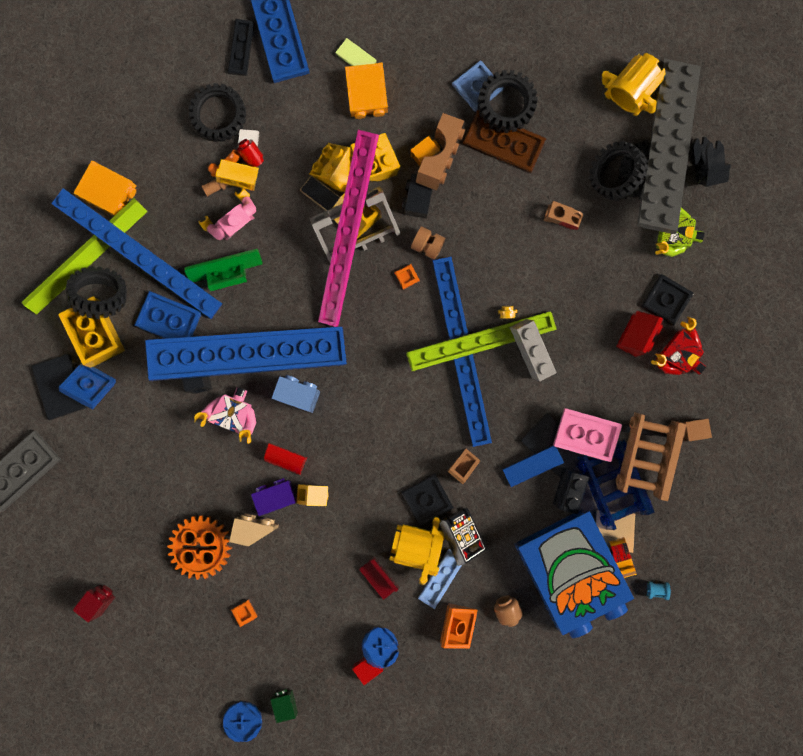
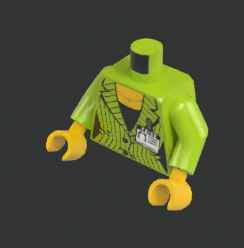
[655,207,704,257]

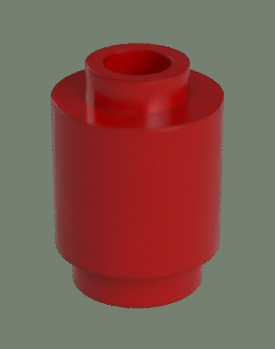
[237,139,264,167]

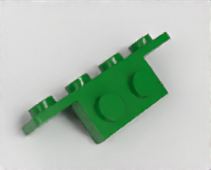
[184,249,263,292]

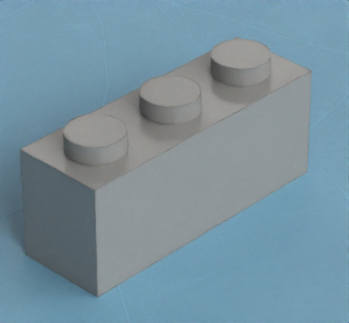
[510,319,557,381]

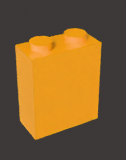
[345,63,388,119]
[74,161,136,216]

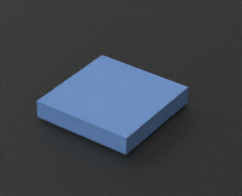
[452,60,504,112]

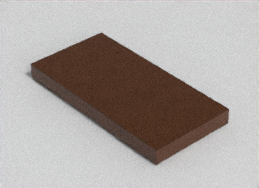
[463,110,546,173]

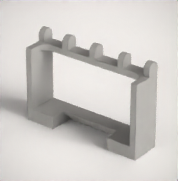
[310,187,400,263]

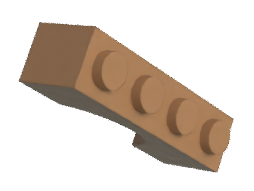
[416,113,465,190]

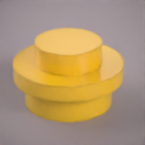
[498,306,517,318]

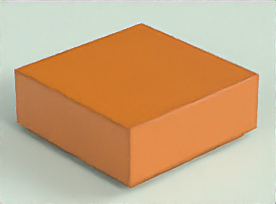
[394,264,420,290]
[231,600,258,627]

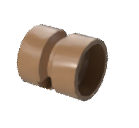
[411,226,445,260]

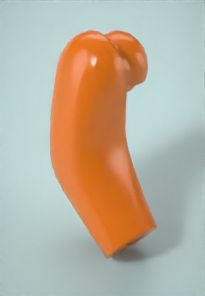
[208,150,241,177]

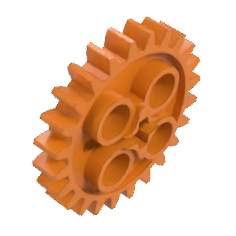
[167,515,232,580]

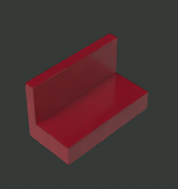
[359,557,399,600]

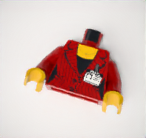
[651,317,706,375]

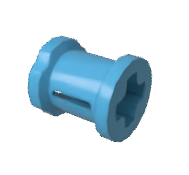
[647,581,671,600]

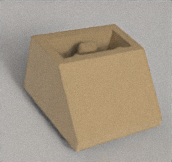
[229,513,279,546]

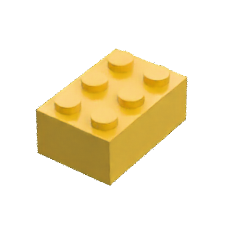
[58,297,125,368]

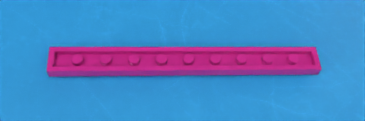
[318,130,379,327]

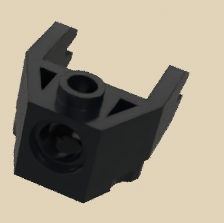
[692,136,731,187]

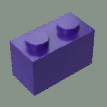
[251,478,297,516]

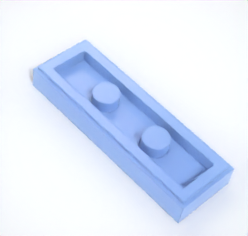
[418,549,462,609]

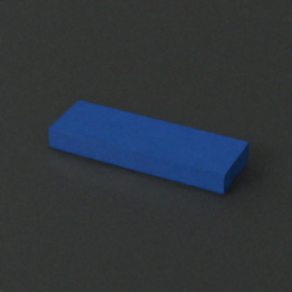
[503,445,564,487]

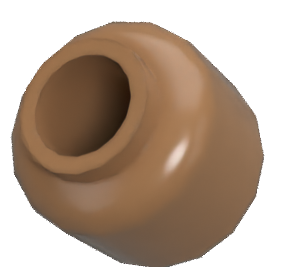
[494,595,522,627]

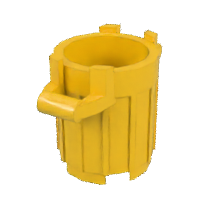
[602,53,666,116]
[389,517,445,585]

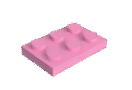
[553,408,622,462]

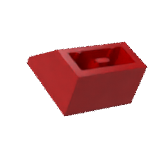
[616,311,663,357]

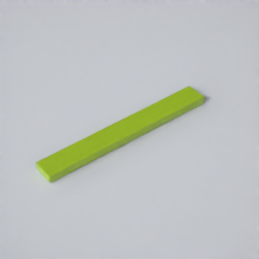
[22,198,148,314]
[406,311,557,372]

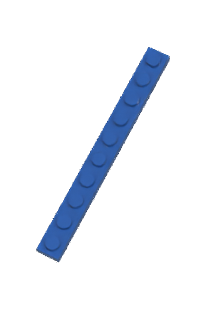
[51,188,222,319]
[433,257,492,447]

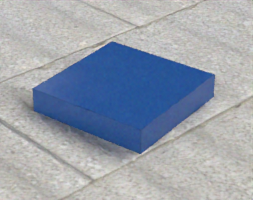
[59,363,116,410]

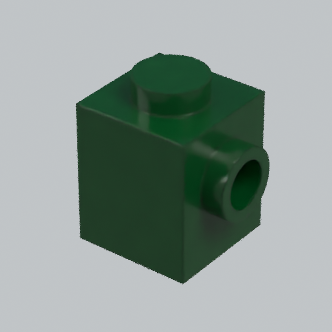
[271,688,298,723]

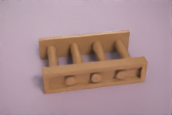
[616,412,687,501]

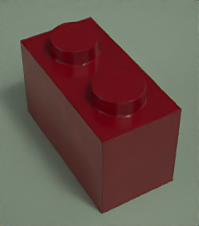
[73,585,115,623]

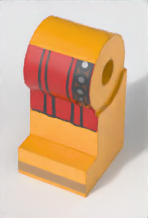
[609,537,637,578]

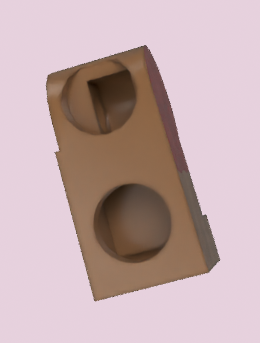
[543,201,583,230]

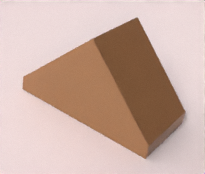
[447,449,480,484]

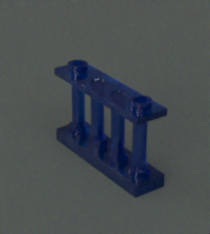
[577,439,655,530]

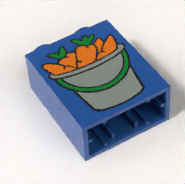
[514,509,634,638]

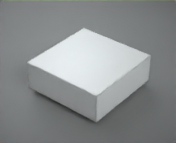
[238,129,259,147]

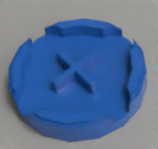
[362,627,399,669]
[223,701,262,742]

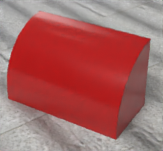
[264,443,307,475]

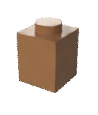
[682,419,712,442]

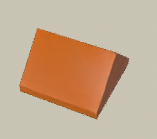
[440,603,478,648]

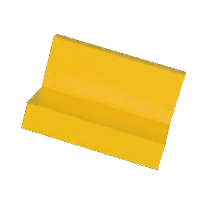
[216,159,259,191]

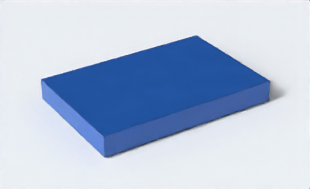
[134,291,202,339]

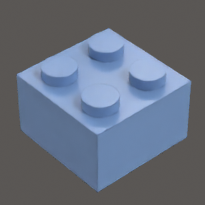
[272,375,320,413]

